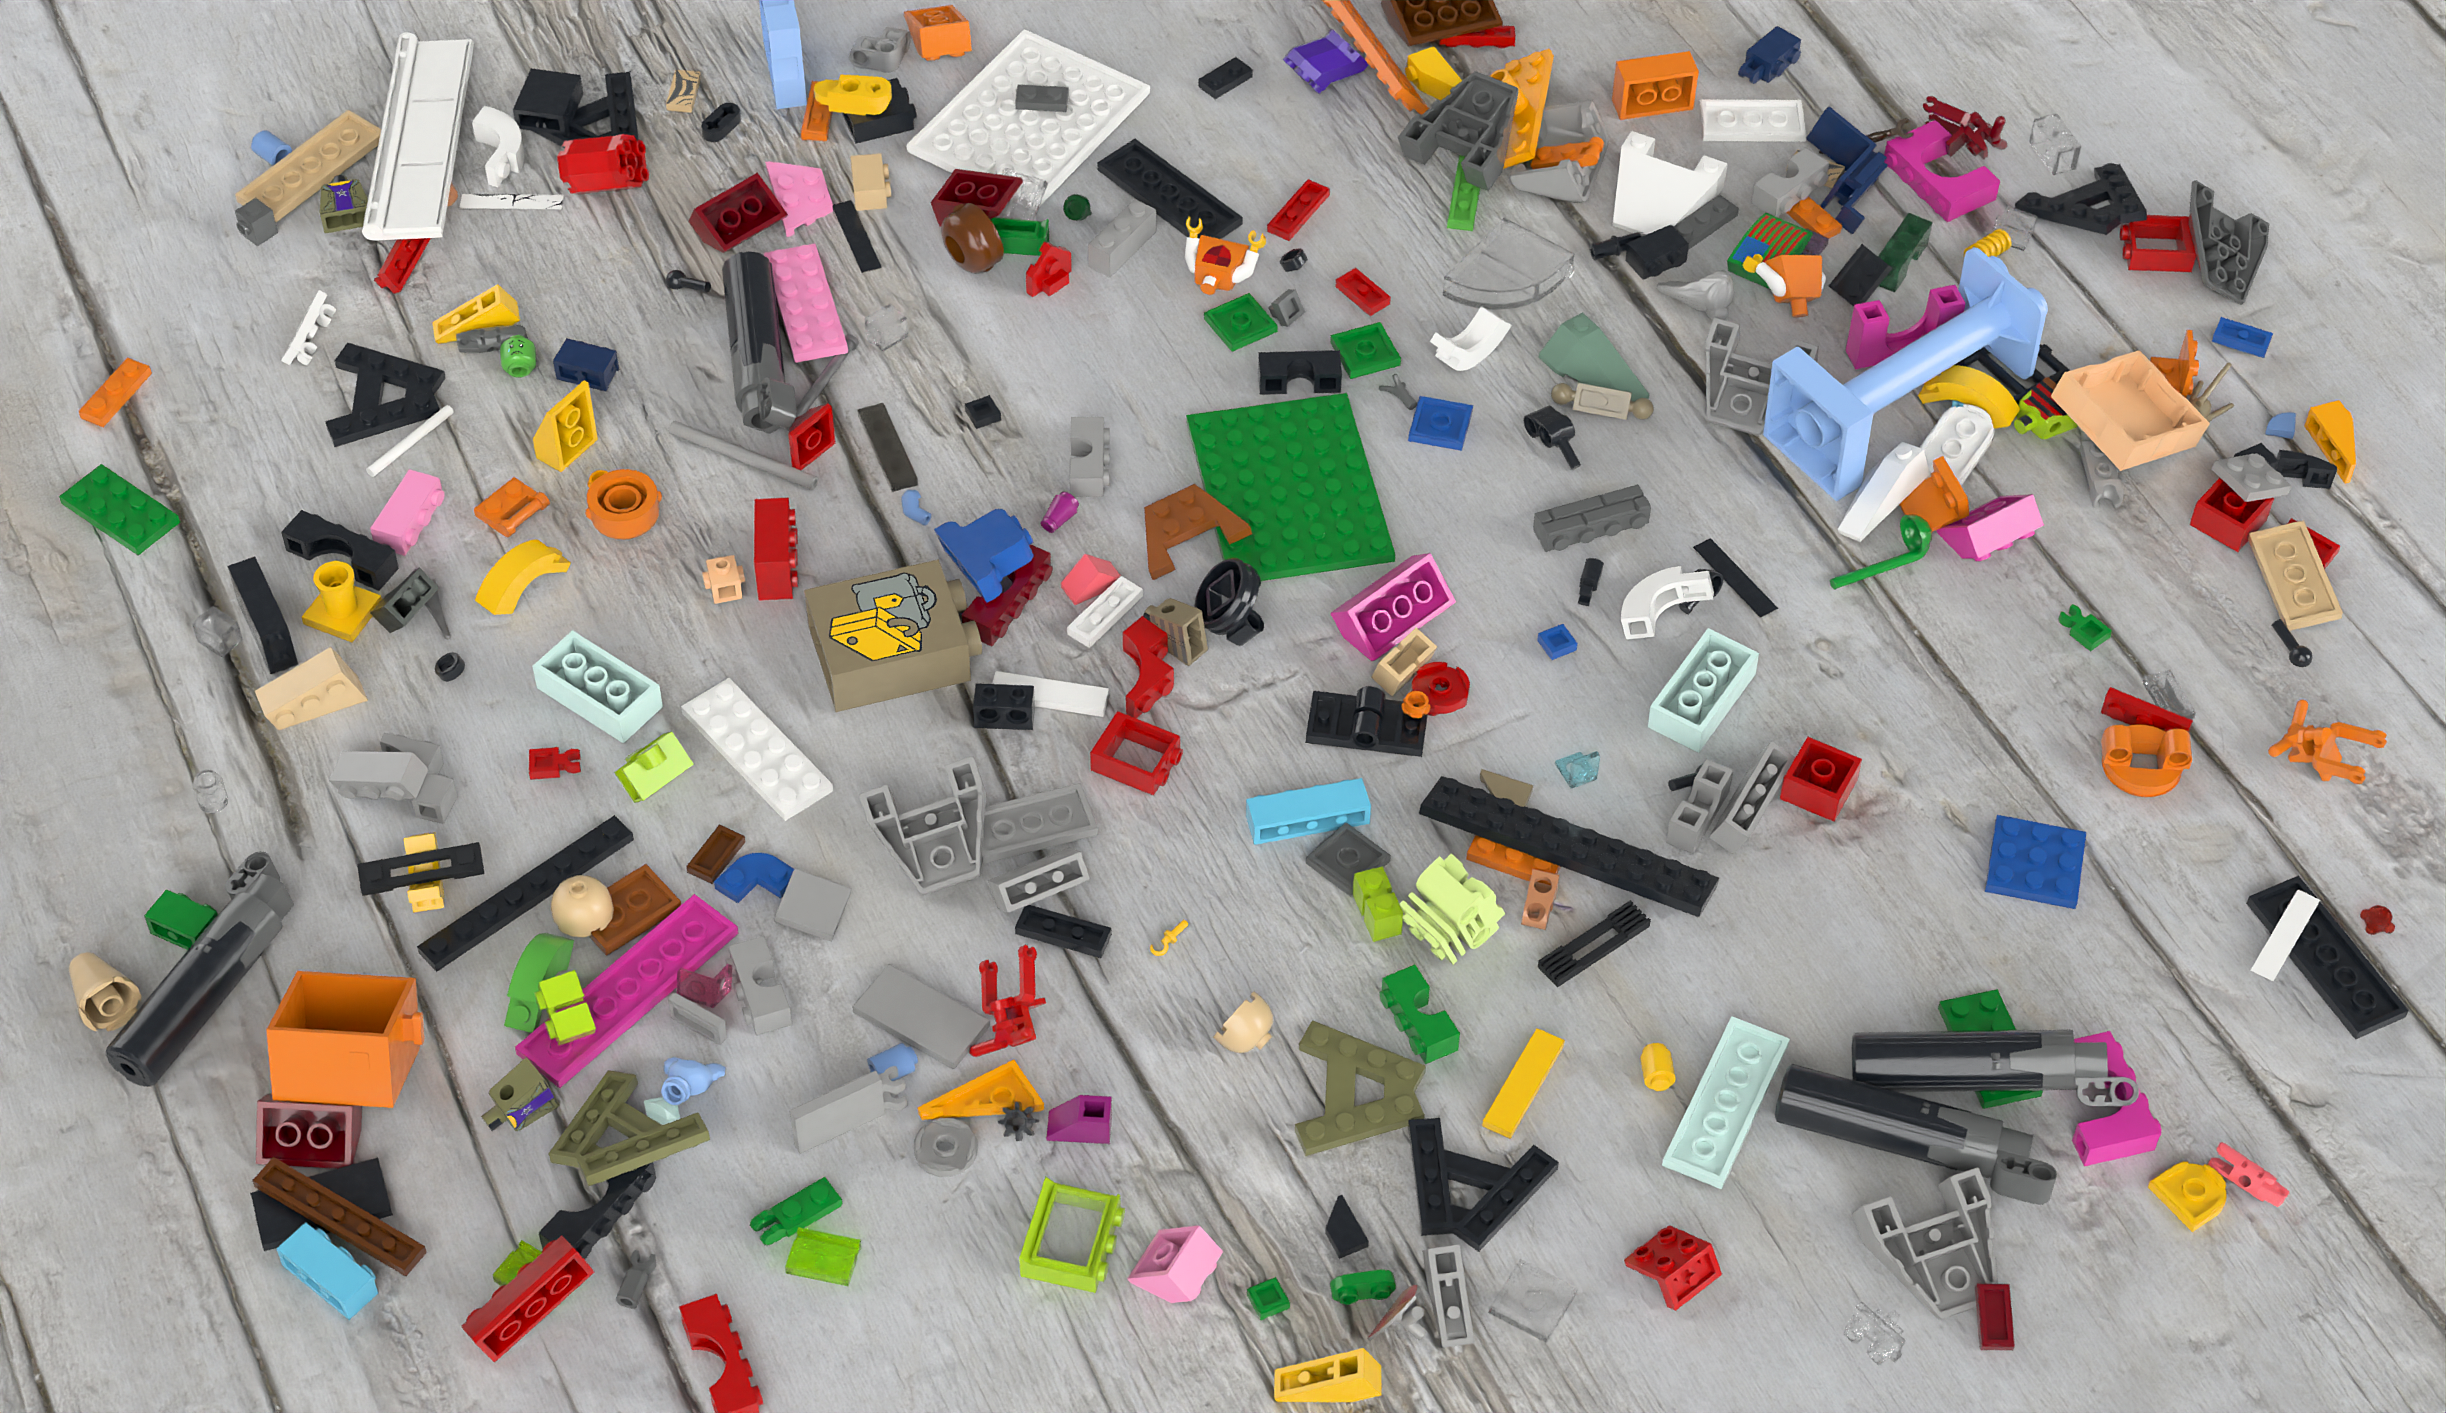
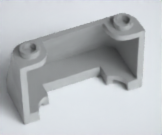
[1510,100,1609,203]

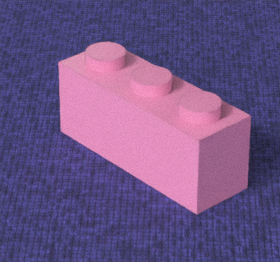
[370,469,444,556]

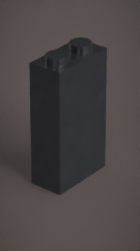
[227,556,298,674]

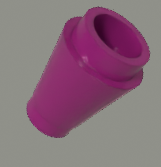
[1040,491,1079,533]

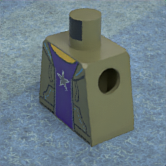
[320,175,368,234]
[481,1057,560,1131]

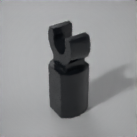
[1578,558,1604,606]

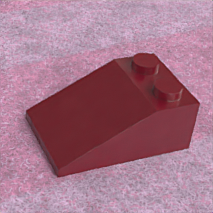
[930,169,1023,227]

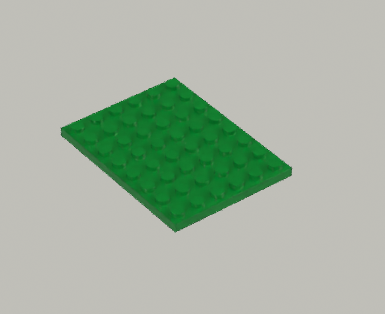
[1186,393,1396,581]

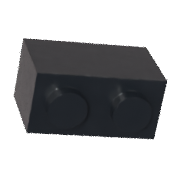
[1625,224,1689,280]

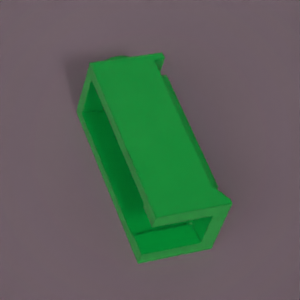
[990,218,1050,256]

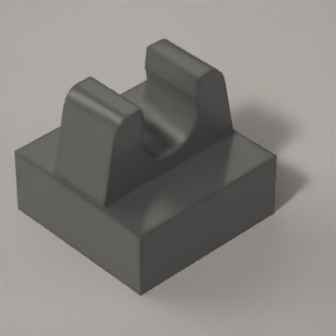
[1268,289,1305,327]

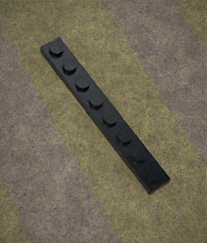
[417,815,634,972]

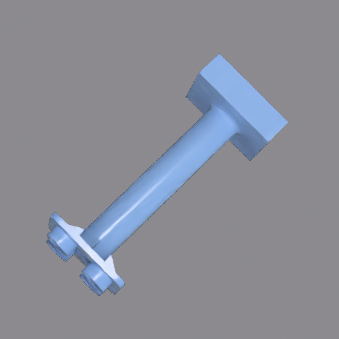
[1763,247,2048,502]

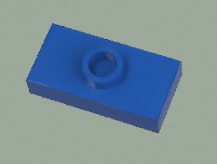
[2212,317,2273,358]

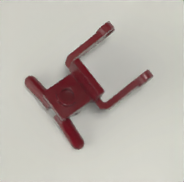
[1923,96,2007,159]

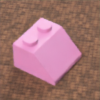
[1127,1225,1223,1303]

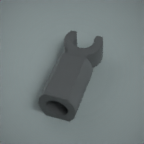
[616,1250,656,1309]

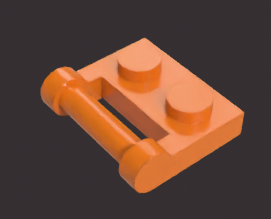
[474,477,550,538]

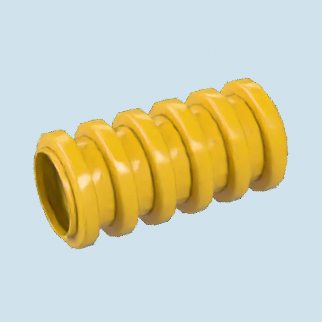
[1964,229,2011,257]

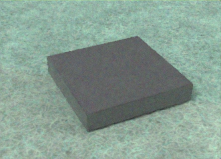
[1306,823,1391,897]

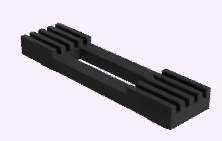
[357,842,485,896]
[1538,900,1651,988]

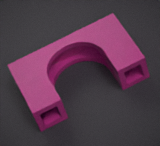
[1884,120,2000,222]
[1845,284,1966,369]
[2072,1031,2162,1167]

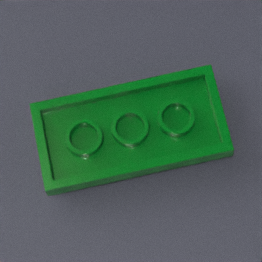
[59,464,180,556]
[1938,989,2043,1109]

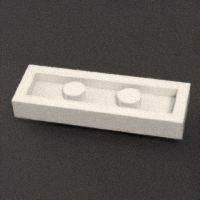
[1067,576,1143,648]

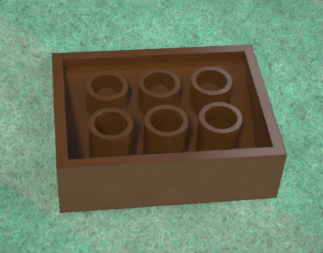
[1381,0,1503,47]

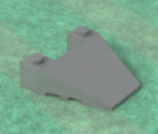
[1706,317,1819,436]
[859,756,986,896]
[1852,1167,1998,1320]

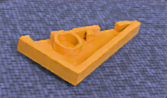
[917,1059,1044,1120]

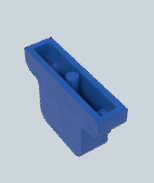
[934,509,1034,603]

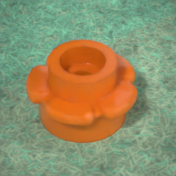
[1401,691,1430,718]

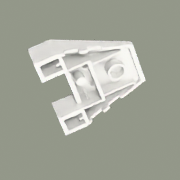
[1612,131,1728,236]

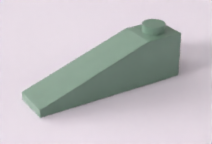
[1538,312,1650,402]

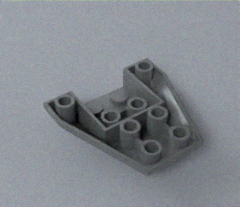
[2189,180,2269,305]

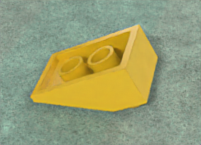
[533,380,598,472]

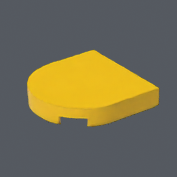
[2148,1161,2227,1232]

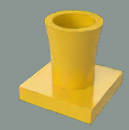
[301,561,382,642]

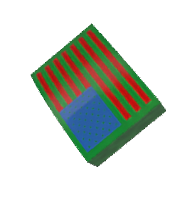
[1727,212,1813,290]

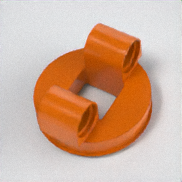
[2101,725,2192,797]

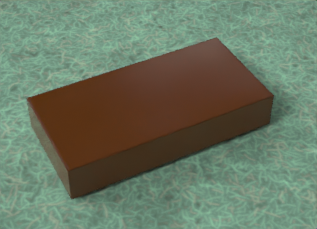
[686,824,745,884]

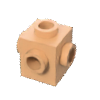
[702,555,745,604]

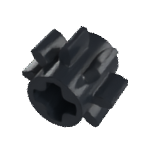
[998,1102,1040,1141]

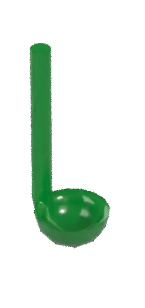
[1830,514,1932,590]

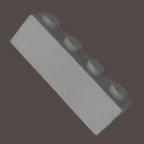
[1709,741,1795,854]

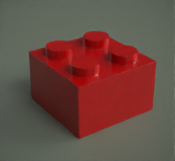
[2190,478,2274,552]
[1780,737,1862,822]

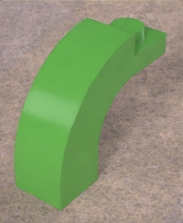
[504,933,574,1033]

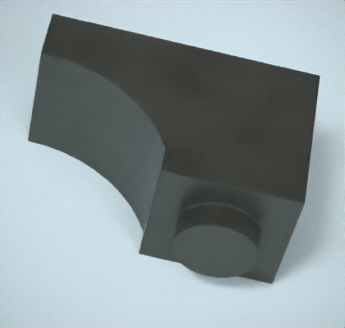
[370,567,439,633]

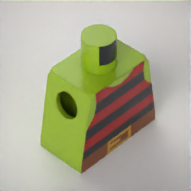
[2014,377,2078,440]

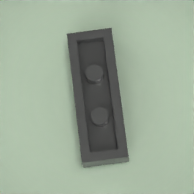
[1674,195,1739,250]

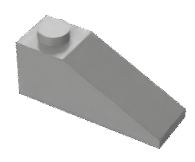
[1422,1244,1475,1348]

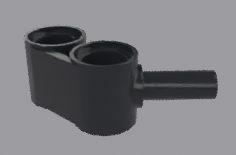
[1523,405,1581,470]

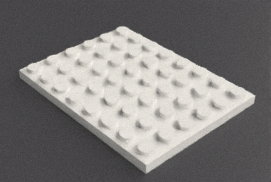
[907,29,1150,212]

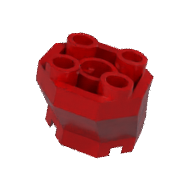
[557,134,649,194]

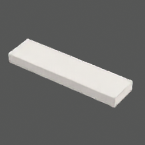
[992,671,1109,717]

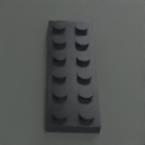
[1097,138,1243,239]
[2246,875,2409,1040]

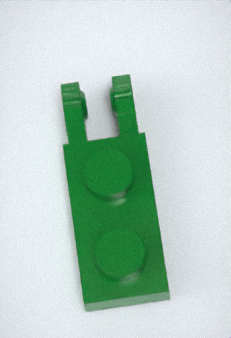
[749,1177,843,1246]

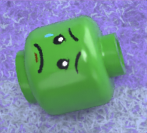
[500,335,537,377]

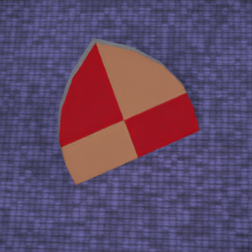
[1367,1285,1428,1341]

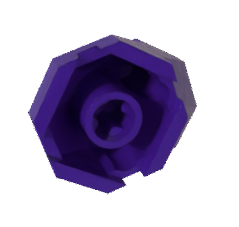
[1282,29,1369,94]

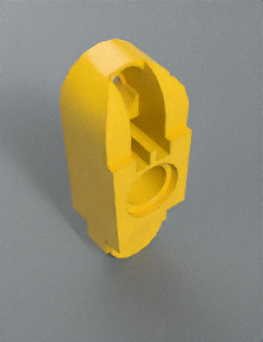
[814,74,892,116]

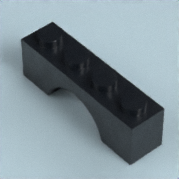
[281,510,399,591]
[538,1162,656,1260]

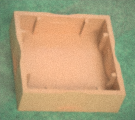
[2051,350,2210,471]

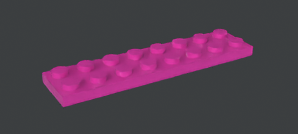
[515,894,739,1089]

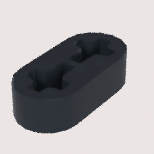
[701,103,741,142]

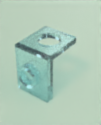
[1555,751,1600,789]

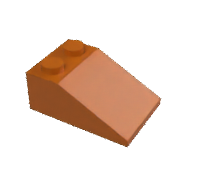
[904,5,972,60]

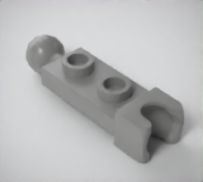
[2080,430,2124,509]

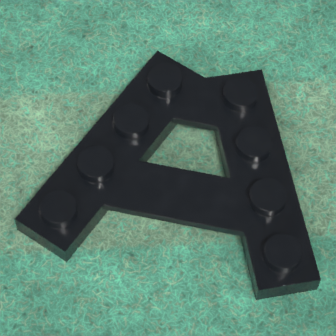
[533,71,639,148]
[2015,163,2147,235]
[325,342,446,447]
[1408,1118,1559,1252]

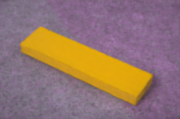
[1482,1028,1565,1139]

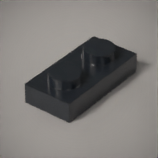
[1198,57,1253,99]

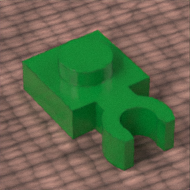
[2058,604,2112,652]

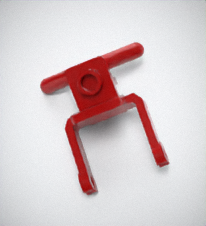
[969,945,1046,1057]

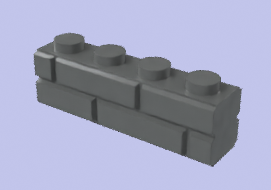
[1533,484,1651,552]

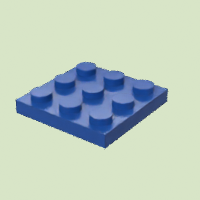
[1985,815,2086,909]

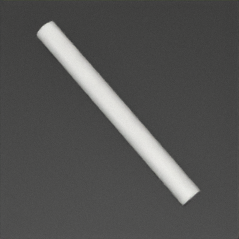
[366,405,454,477]

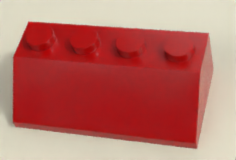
[461,1236,594,1363]

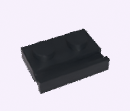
[1829,244,1892,307]

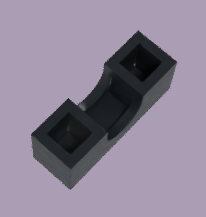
[1258,350,1342,395]

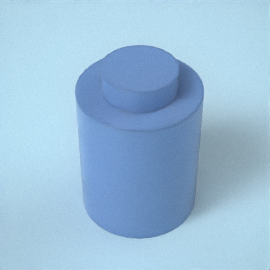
[251,130,292,166]
[867,1043,918,1081]

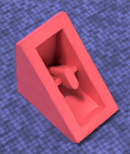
[1061,554,1121,605]

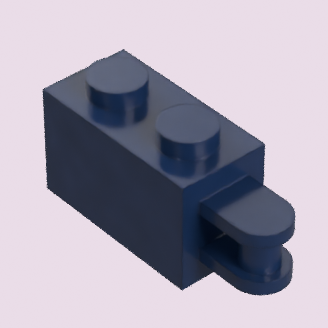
[1738,26,1801,84]

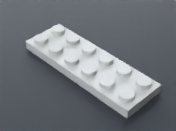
[681,678,833,821]

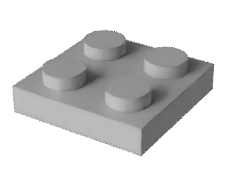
[2212,453,2292,502]

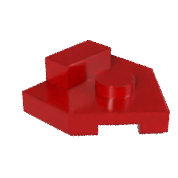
[1026,242,1072,297]

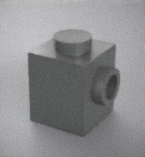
[235,198,278,246]

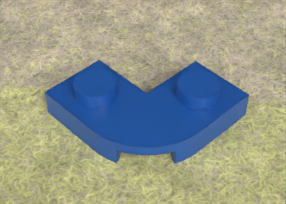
[714,853,794,903]

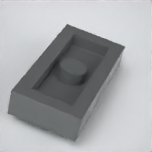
[1015,84,1069,112]

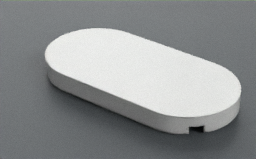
[1919,405,1994,486]

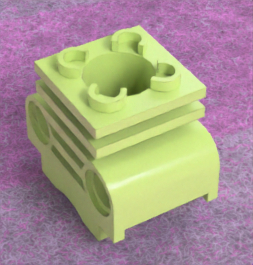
[1399,853,1505,965]

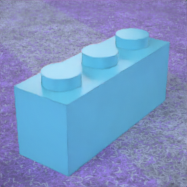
[277,1223,378,1320]

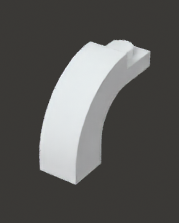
[472,106,525,187]
[1430,306,1512,371]
[1621,566,1714,639]

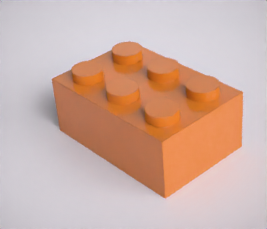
[1612,51,1699,120]

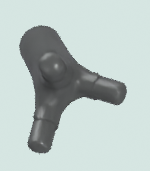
[1379,374,1417,410]

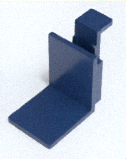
[1806,107,1888,234]

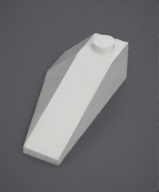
[1838,442,1930,542]

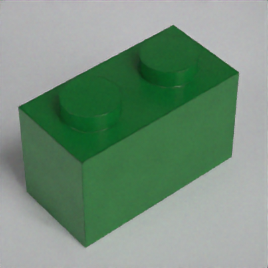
[144,889,218,950]

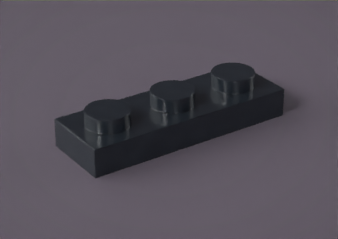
[1015,905,1112,959]

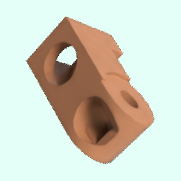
[1522,869,1559,930]

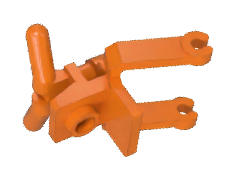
[2268,700,2387,784]

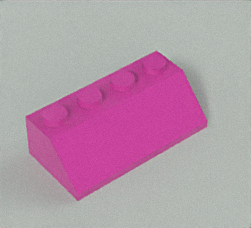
[1330,553,1456,661]

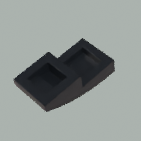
[2275,450,2337,489]

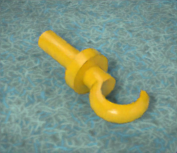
[1150,919,1189,956]

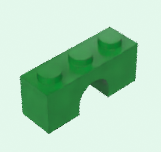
[1379,964,1460,1064]

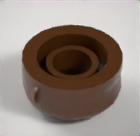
[941,203,1004,273]

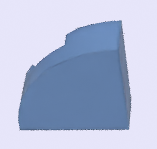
[2265,412,2296,439]

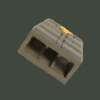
[1143,598,1208,666]

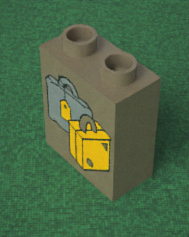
[804,559,982,712]

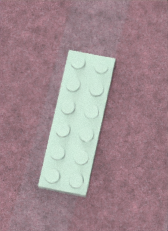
[1662,1016,1790,1190]

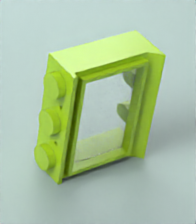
[1019,1176,1125,1293]

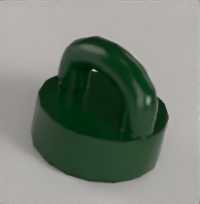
[1063,194,1092,221]

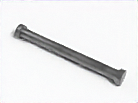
[786,334,859,431]

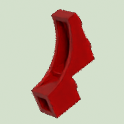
[1123,616,1174,718]

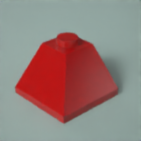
[788,403,835,470]

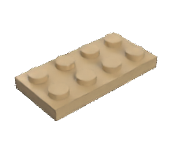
[2248,520,2343,631]

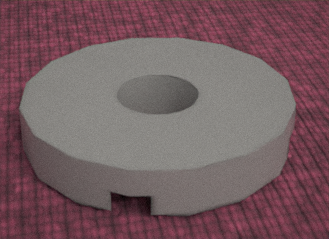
[914,1118,977,1177]

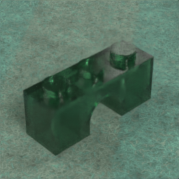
[1878,213,1933,292]

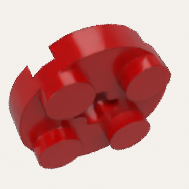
[1411,662,1470,716]

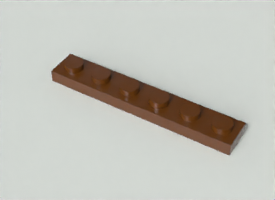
[252,1157,427,1276]

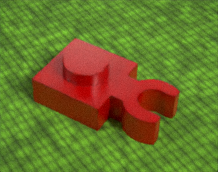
[529,747,581,780]

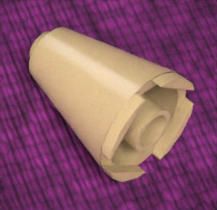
[69,952,141,1031]

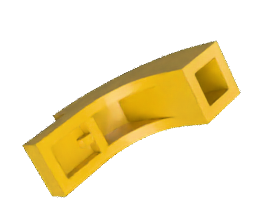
[1918,365,2020,429]
[475,539,571,615]
[403,832,444,913]

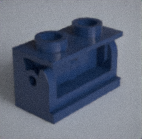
[553,338,619,392]

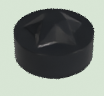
[1280,248,1308,272]
[435,652,465,682]

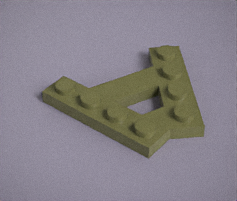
[1295,1020,1426,1156]
[548,1070,711,1186]

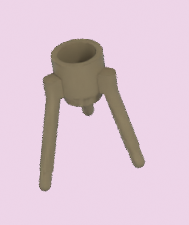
[2189,362,2234,422]

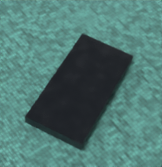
[250,1157,393,1251]

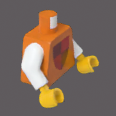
[1185,217,1266,295]
[1743,254,1826,318]

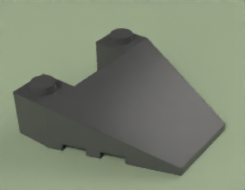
[1398,71,1519,191]

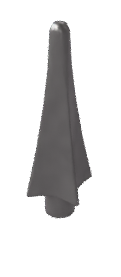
[424,579,451,640]

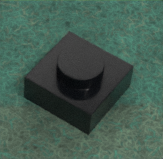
[965,395,1001,429]

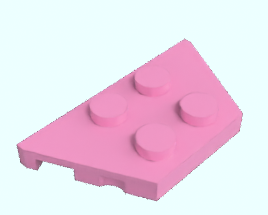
[766,161,833,237]

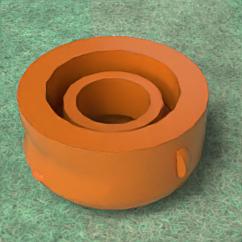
[585,469,662,540]

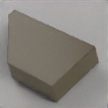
[1480,769,1533,807]

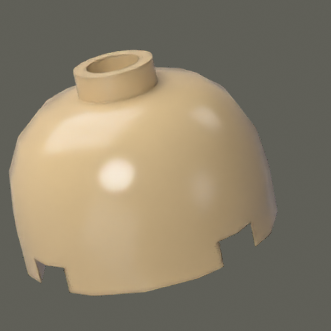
[551,875,614,937]
[1213,991,1273,1053]

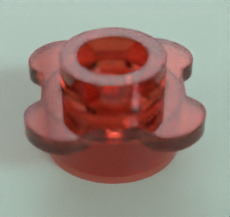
[2360,905,2395,935]

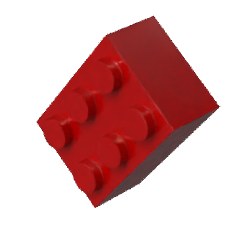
[754,497,798,601]

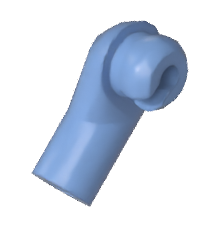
[901,489,931,526]

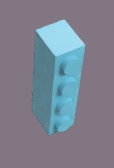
[1246,778,1371,845]

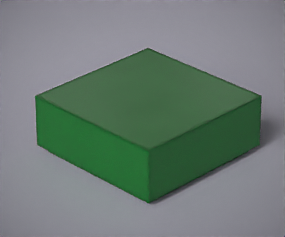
[1246,1277,1290,1320]

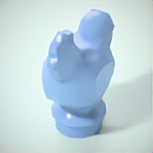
[661,1057,726,1105]

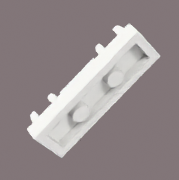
[281,290,336,365]

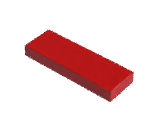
[1267,179,1330,241]

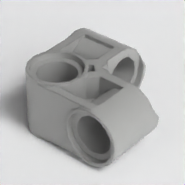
[849,27,911,73]

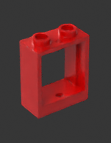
[2120,215,2196,272]
[1090,711,1183,796]

